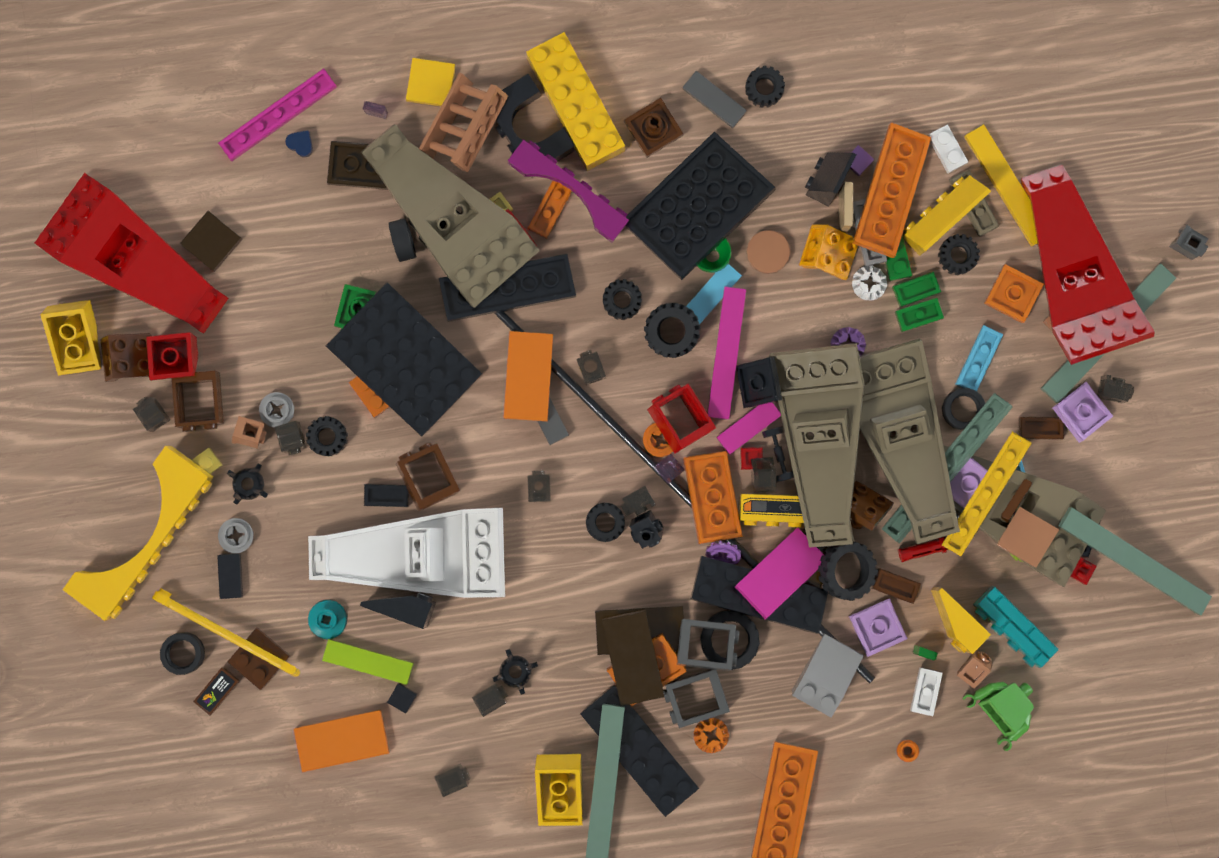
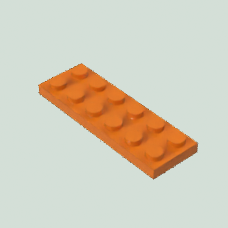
[852,122,931,258]
[751,741,818,858]

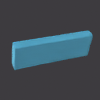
[686,264,742,325]
[955,325,1003,391]

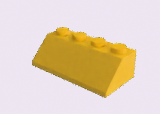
[903,175,991,256]

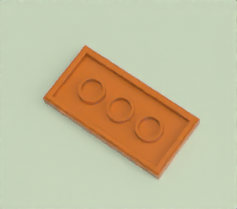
[503,331,553,422]
[683,451,743,544]
[294,709,390,772]

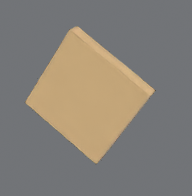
[839,182,853,233]

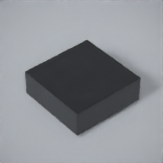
[387,683,417,714]

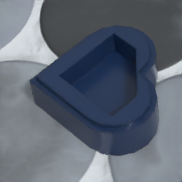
[285,130,313,158]

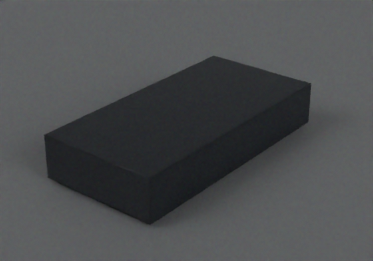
[364,484,409,507]
[217,554,243,599]

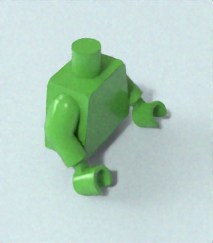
[962,682,1034,751]

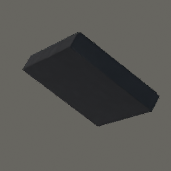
[736,357,782,408]

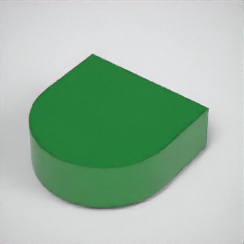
[912,645,938,661]

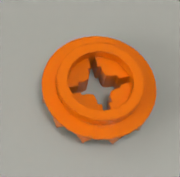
[643,423,677,457]
[694,718,729,754]

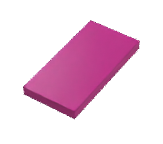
[735,527,824,619]

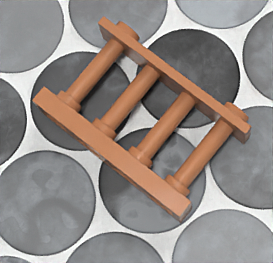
[419,73,508,173]

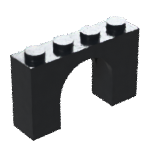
[495,74,575,178]

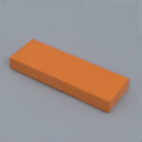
[528,181,572,239]

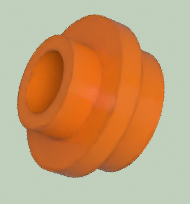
[897,740,919,762]

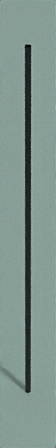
[418,236,875,684]

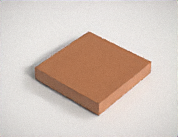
[997,507,1059,568]

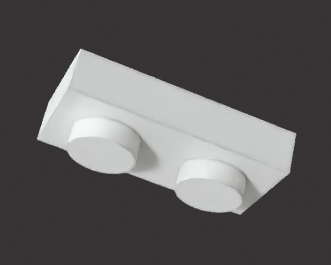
[928,124,968,174]
[910,667,942,716]

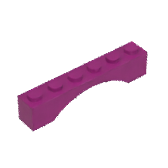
[507,140,629,243]

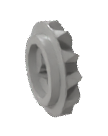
[259,392,295,427]
[218,518,254,553]

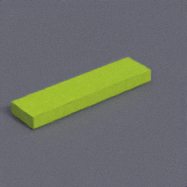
[322,639,414,685]

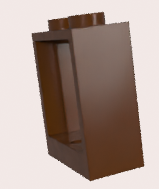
[172,370,224,432]
[396,443,460,512]

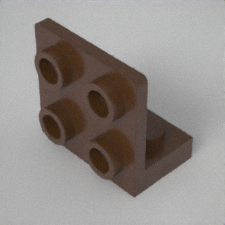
[100,333,151,382]

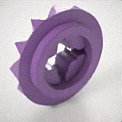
[831,327,866,356]
[705,540,741,565]

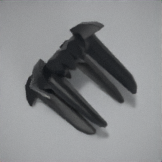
[227,463,268,505]
[492,649,538,695]

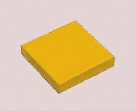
[406,58,456,107]

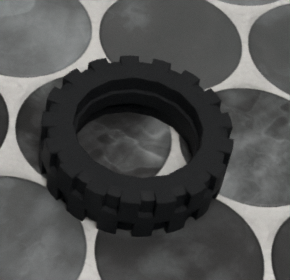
[818,542,878,601]
[700,610,760,670]

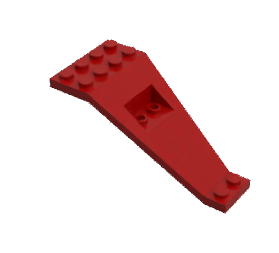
[34,172,229,334]

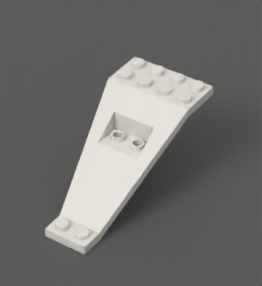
[308,508,505,598]

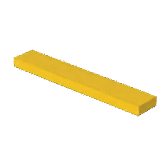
[964,124,1037,247]
[942,431,1032,557]

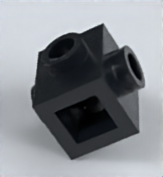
[629,510,664,549]

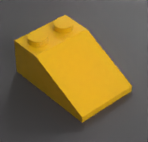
[40,300,102,376]
[931,587,991,654]
[535,754,583,826]

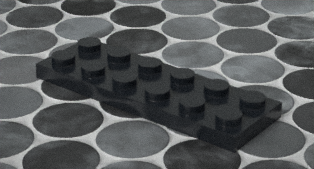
[439,254,576,322]
[690,556,829,634]
[580,685,699,817]

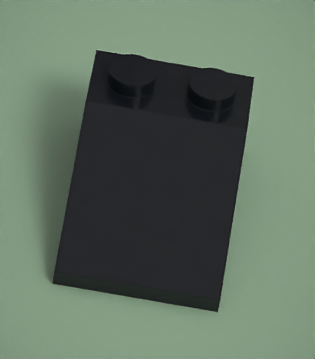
[805,152,857,207]
[360,592,436,629]

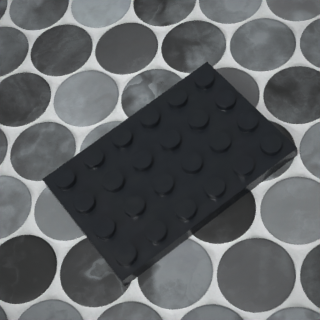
[625,131,776,280]
[325,282,482,437]

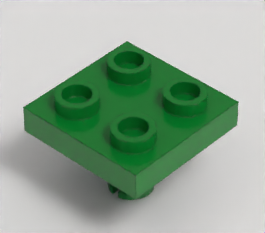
[334,284,376,329]

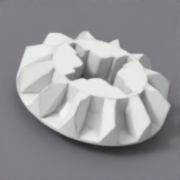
[852,266,887,301]

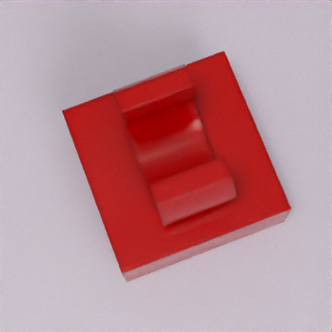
[1070,557,1097,585]

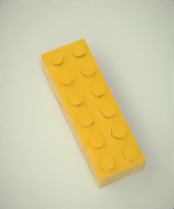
[526,32,625,171]

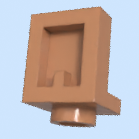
[957,650,993,689]

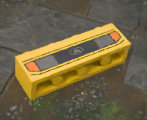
[739,494,804,527]

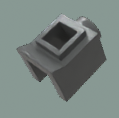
[1169,225,1208,260]

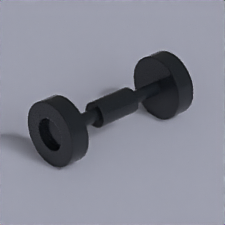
[762,426,794,483]

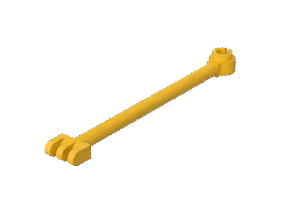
[152,588,300,677]

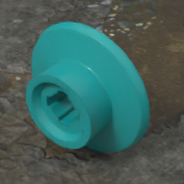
[308,600,347,639]

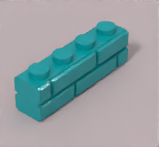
[973,586,1058,668]

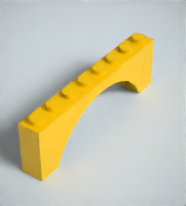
[62,446,214,621]

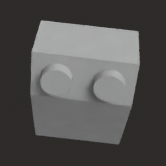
[792,633,863,718]

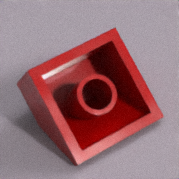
[146,332,198,381]

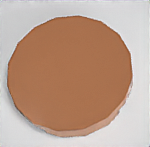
[746,230,790,274]

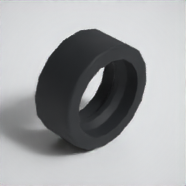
[388,218,417,262]
[942,388,985,430]
[160,632,205,675]

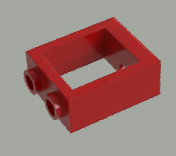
[647,384,716,454]

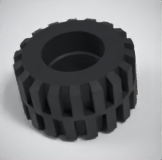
[644,303,701,358]

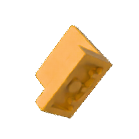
[799,224,858,280]

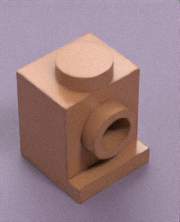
[232,416,267,449]

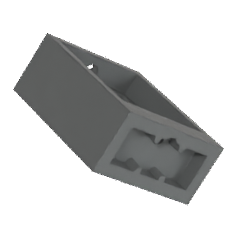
[677,619,739,671]
[663,669,730,728]

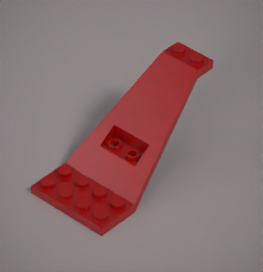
[1021,165,1155,365]

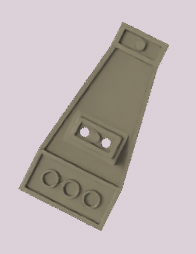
[361,124,540,307]
[859,338,960,544]
[769,343,864,547]
[943,445,1106,587]

